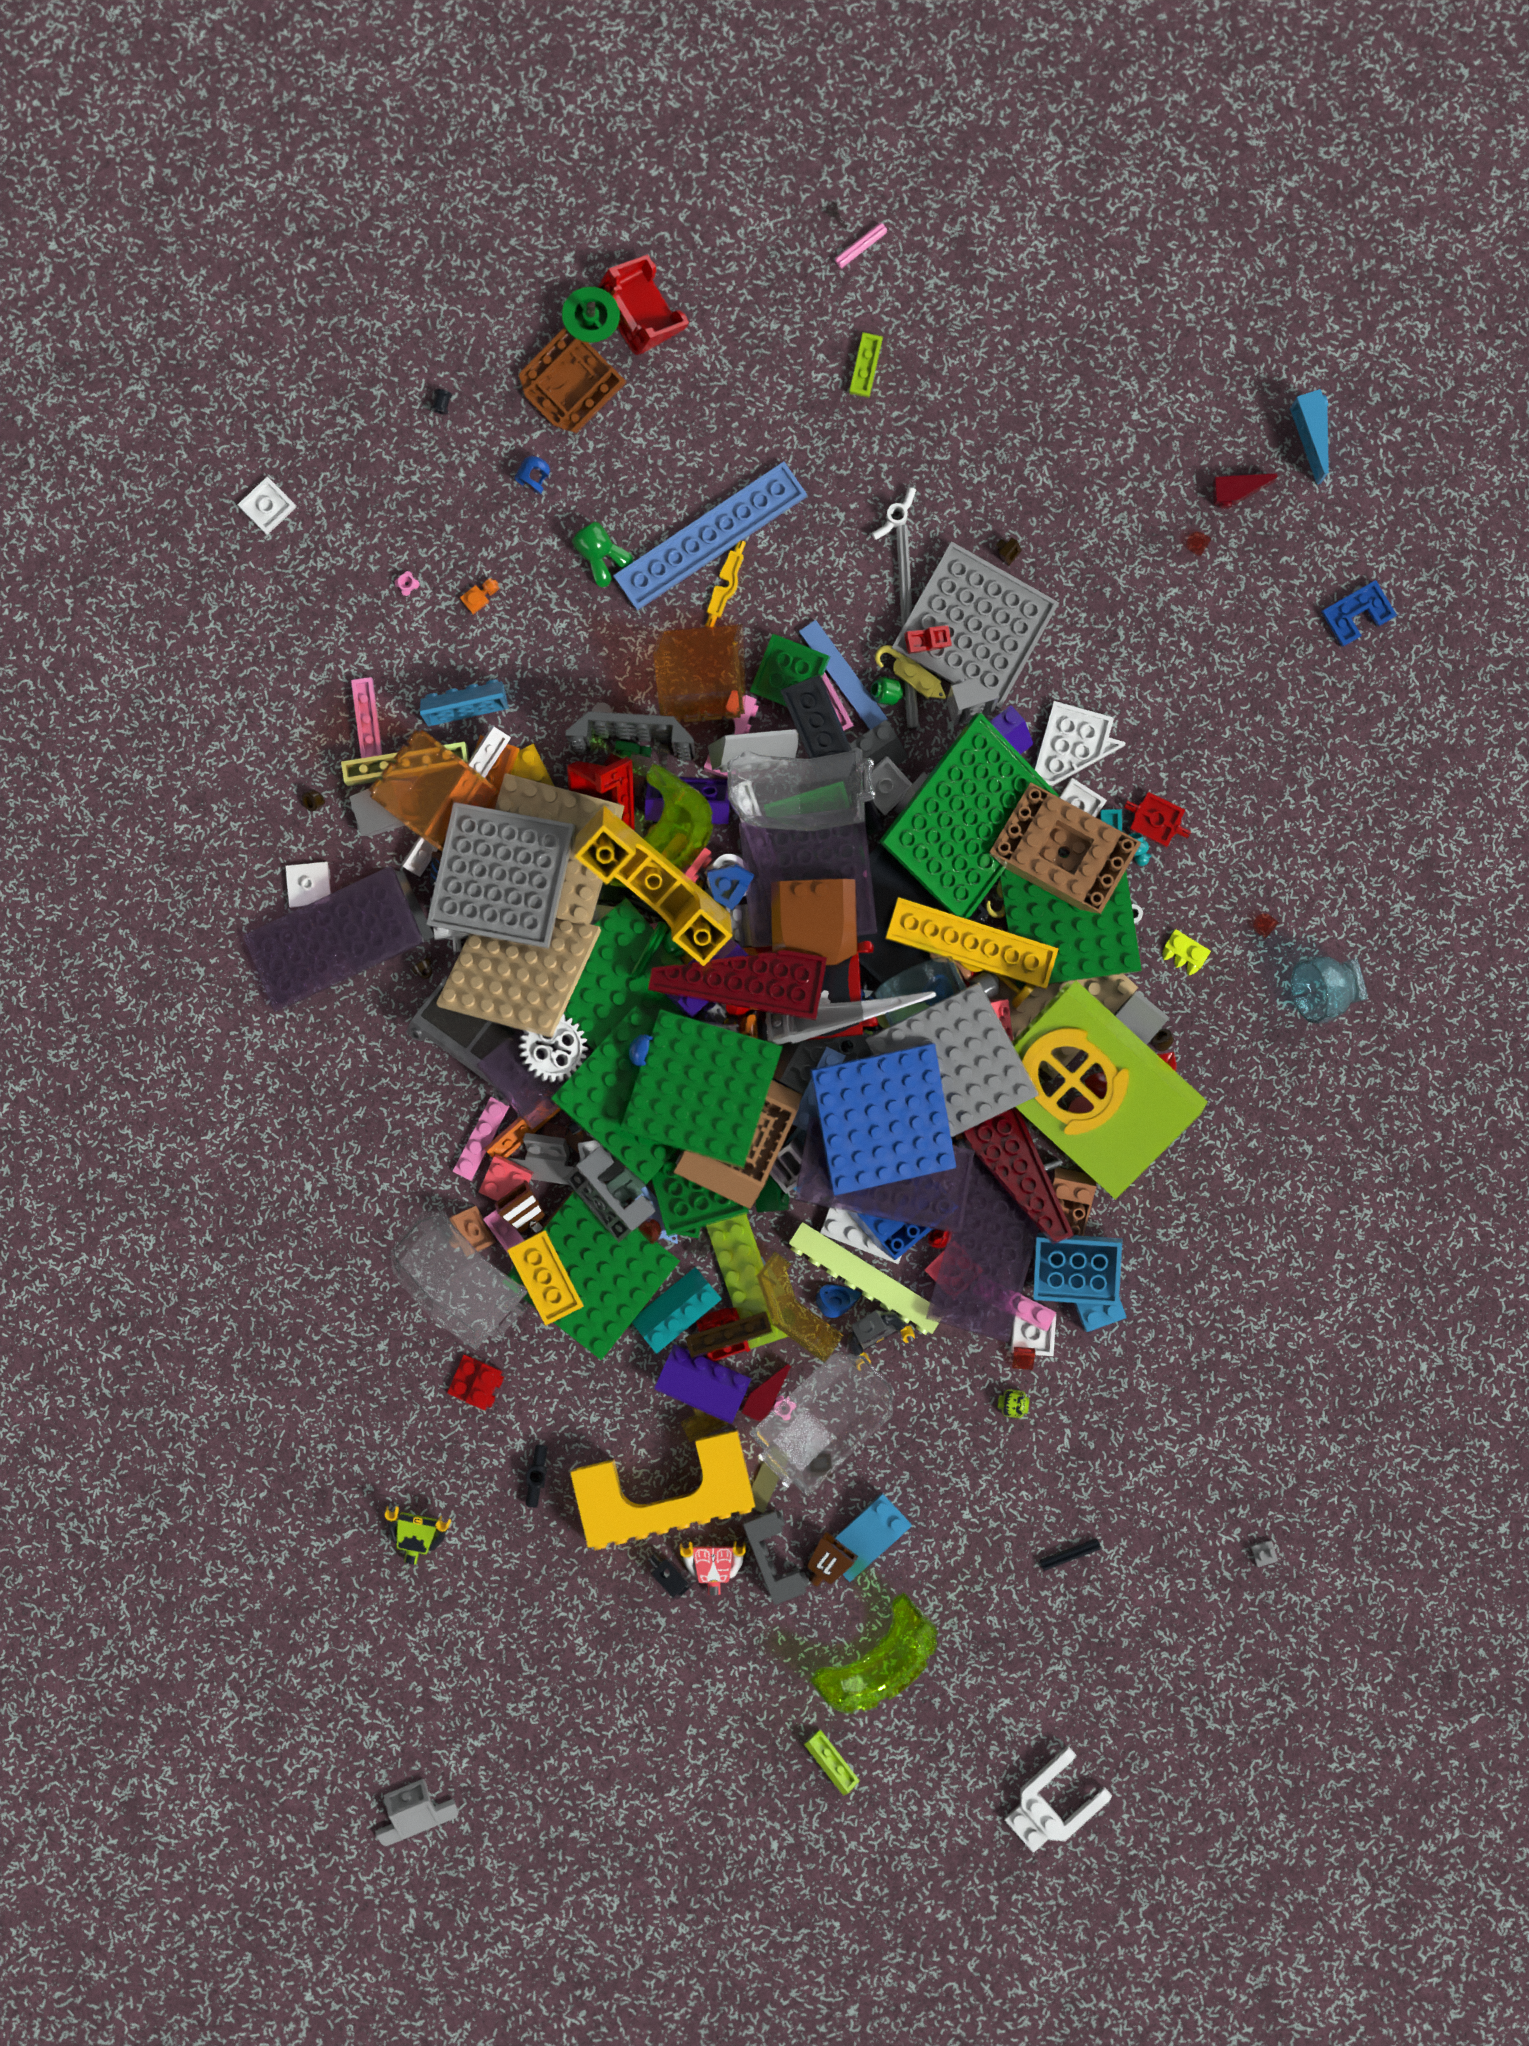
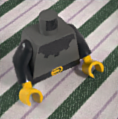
[847,1311,915,1369]

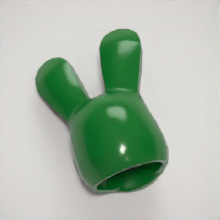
[571,521,633,587]

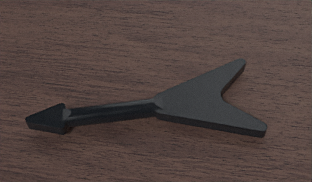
[598,880,666,922]

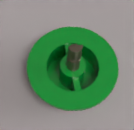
[562,287,620,343]

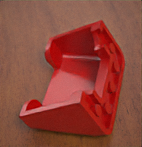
[598,255,689,355]

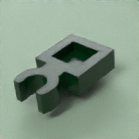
[615,740,652,758]

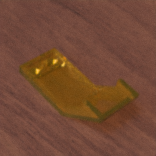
[757,1252,844,1363]

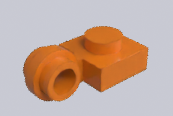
[460,578,499,615]

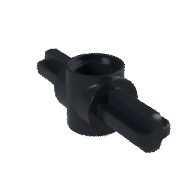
[525,1444,548,1508]

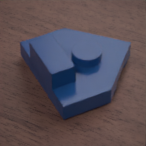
[707,864,754,910]

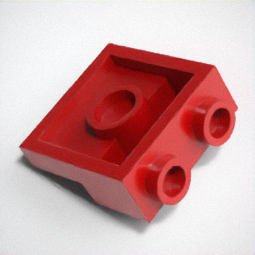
[447,1354,504,1411]

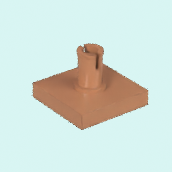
[446,1206,496,1257]

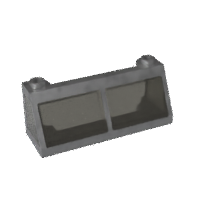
[406,979,545,1106]

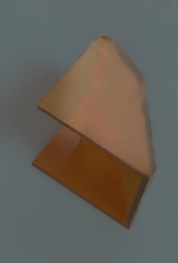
[653,624,746,723]
[369,729,499,852]

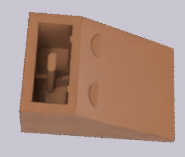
[1041,1167,1096,1236]

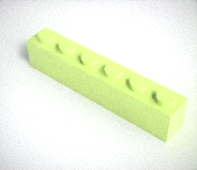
[341,742,470,786]

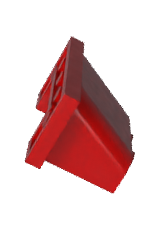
[567,757,635,831]

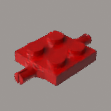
[1124,792,1191,848]

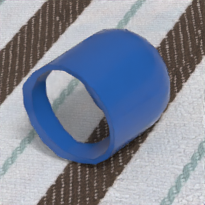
[514,456,550,495]

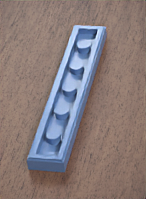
[799,620,888,730]

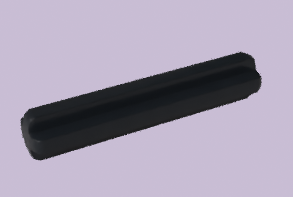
[1040,1539,1101,1571]

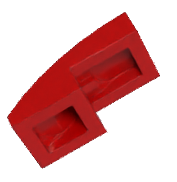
[904,625,952,654]

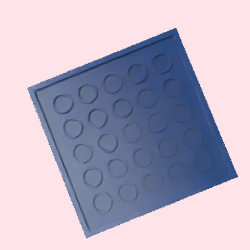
[810,1043,956,1196]

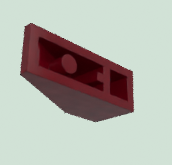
[1212,473,1277,509]
[739,1364,791,1424]

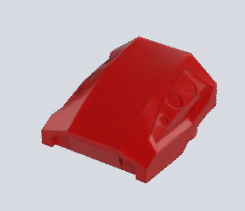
[696,1308,751,1362]

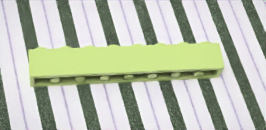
[789,1222,946,1335]

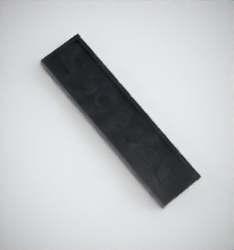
[780,674,885,838]

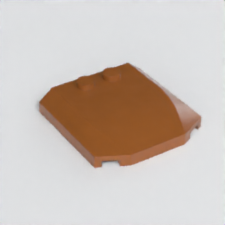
[518,327,627,434]
[771,879,857,965]

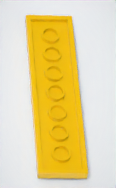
[885,897,1058,989]

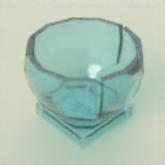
[1291,956,1368,1024]

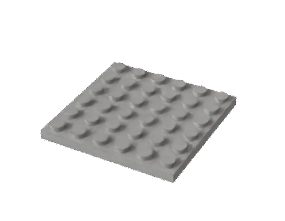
[891,541,1059,710]
[426,802,576,949]
[866,982,1039,1137]

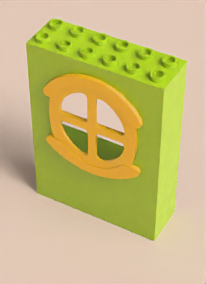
[1012,980,1208,1200]

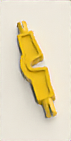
[705,540,746,629]

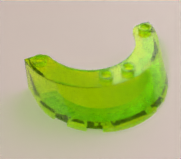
[609,764,713,888]
[809,1592,938,1713]

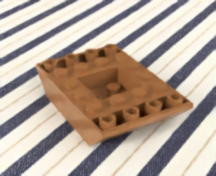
[990,782,1141,914]
[673,1080,803,1209]

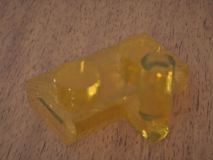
[681,1407,728,1442]

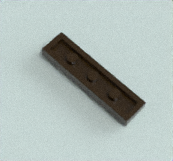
[685,1312,773,1358]

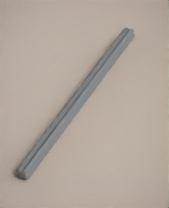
[896,525,918,729]

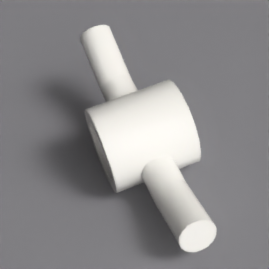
[872,487,916,540]

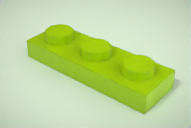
[849,333,883,398]
[804,1729,860,1796]

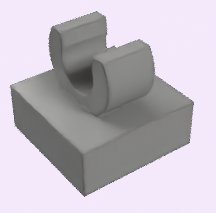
[1251,1540,1278,1567]

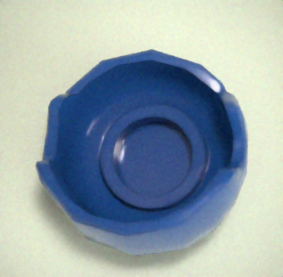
[629,1035,653,1067]

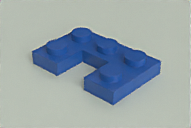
[1321,580,1397,647]

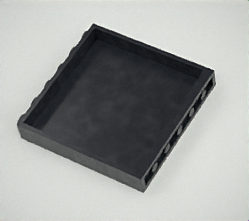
[847,843,988,997]

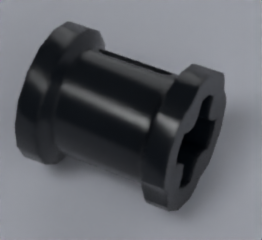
[430,389,453,415]

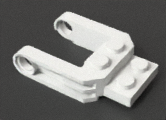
[1004,1746,1112,1853]

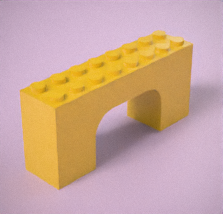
[574,805,733,966]
[570,1429,755,1550]

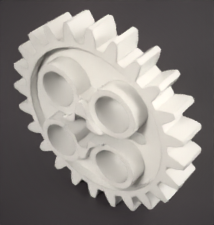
[518,1014,588,1082]

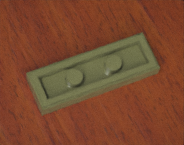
[752,1446,789,1513]

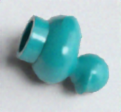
[1129,833,1151,866]

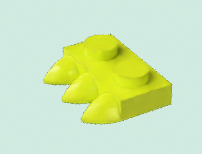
[1162,929,1211,975]

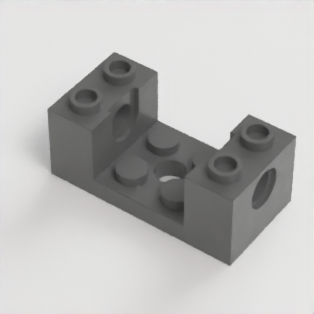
[565,1146,655,1242]
[743,1508,809,1605]

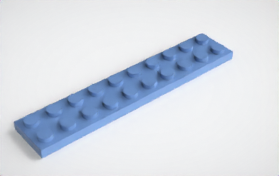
[613,462,807,611]

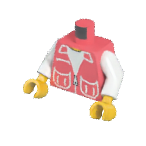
[680,1541,746,1595]

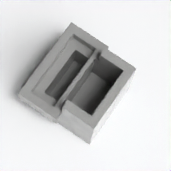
[769,1137,815,1194]

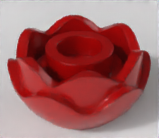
[928,1225,952,1248]

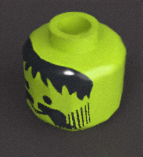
[998,1389,1029,1418]

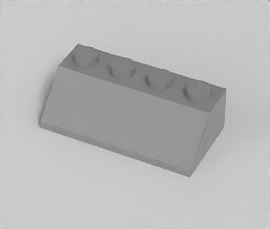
[946,679,999,725]
[708,729,800,773]

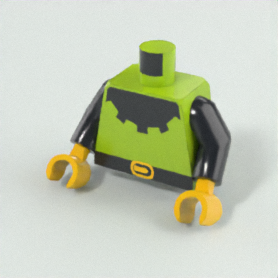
[385,1506,451,1565]

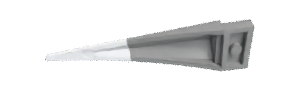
[766,991,936,1045]

